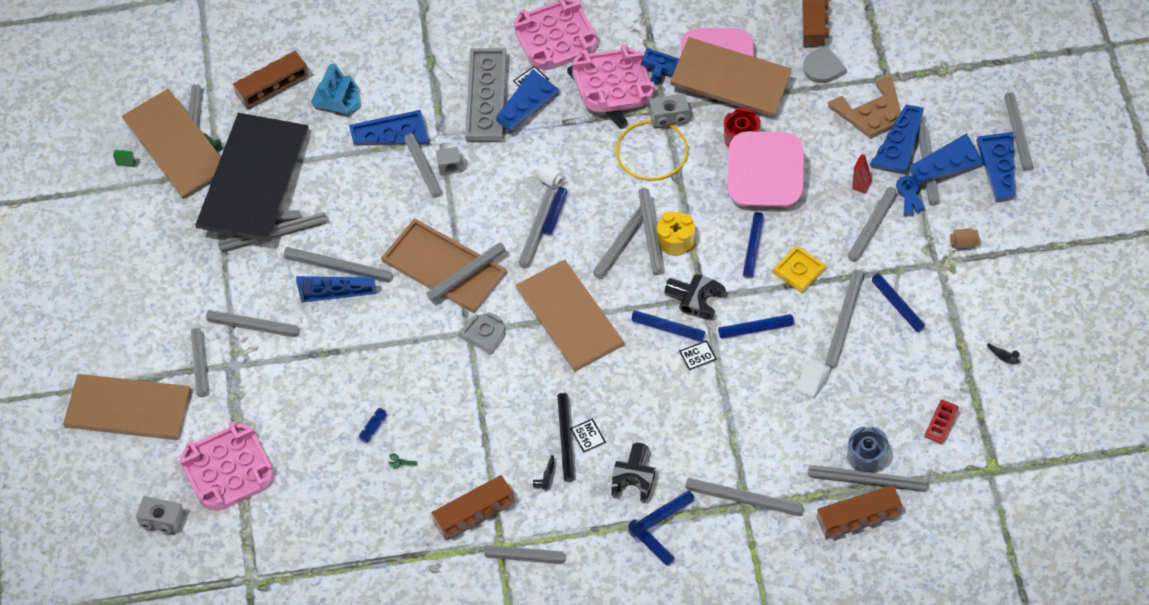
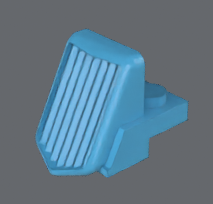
[311,64,361,114]

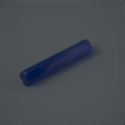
[542,187,568,236]
[628,519,675,566]

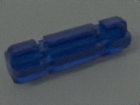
[359,408,387,443]

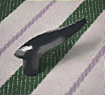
[987,343,1020,364]
[533,455,554,490]

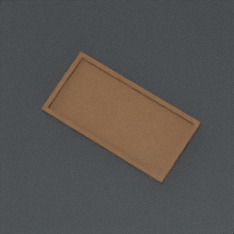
[670,37,792,117]
[122,88,221,199]
[381,218,507,313]
[516,259,624,372]
[63,374,191,440]

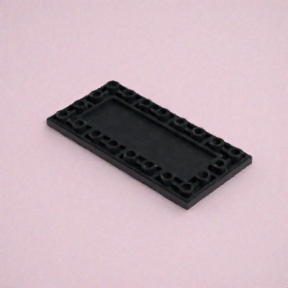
[195,113,309,242]

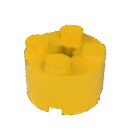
[657,212,695,256]

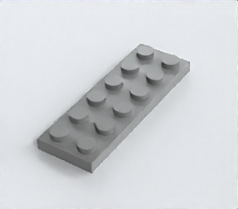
[465,48,507,141]

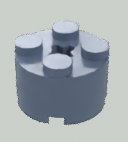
[847,426,888,472]

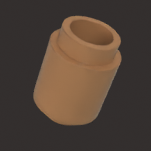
[950,228,979,249]

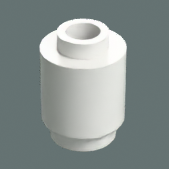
[535,163,564,188]

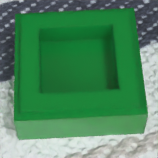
[113,150,135,167]

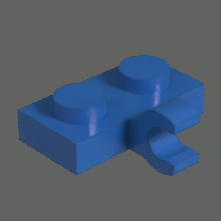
[640,48,679,83]

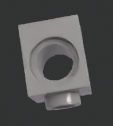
[436,147,464,176]

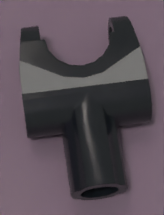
[664,274,726,320]
[611,442,656,502]

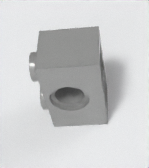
[648,93,690,127]
[136,496,185,534]

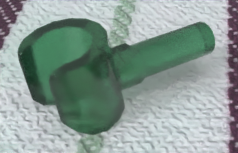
[204,133,223,151]
[389,453,417,469]

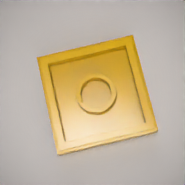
[772,245,826,293]

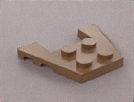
[828,75,901,139]

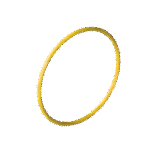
[616,120,688,180]

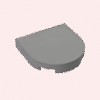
[803,45,847,83]
[459,312,505,355]

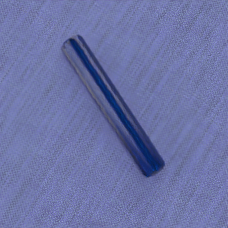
[743,212,764,278]
[872,273,925,332]
[631,310,705,341]
[718,314,794,338]
[628,491,694,537]

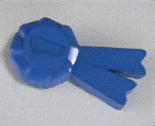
[896,175,925,216]

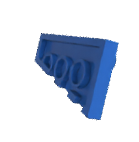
[496,69,559,131]
[870,104,924,174]
[349,110,429,145]
[976,132,1015,201]
[909,133,984,184]
[296,276,377,303]

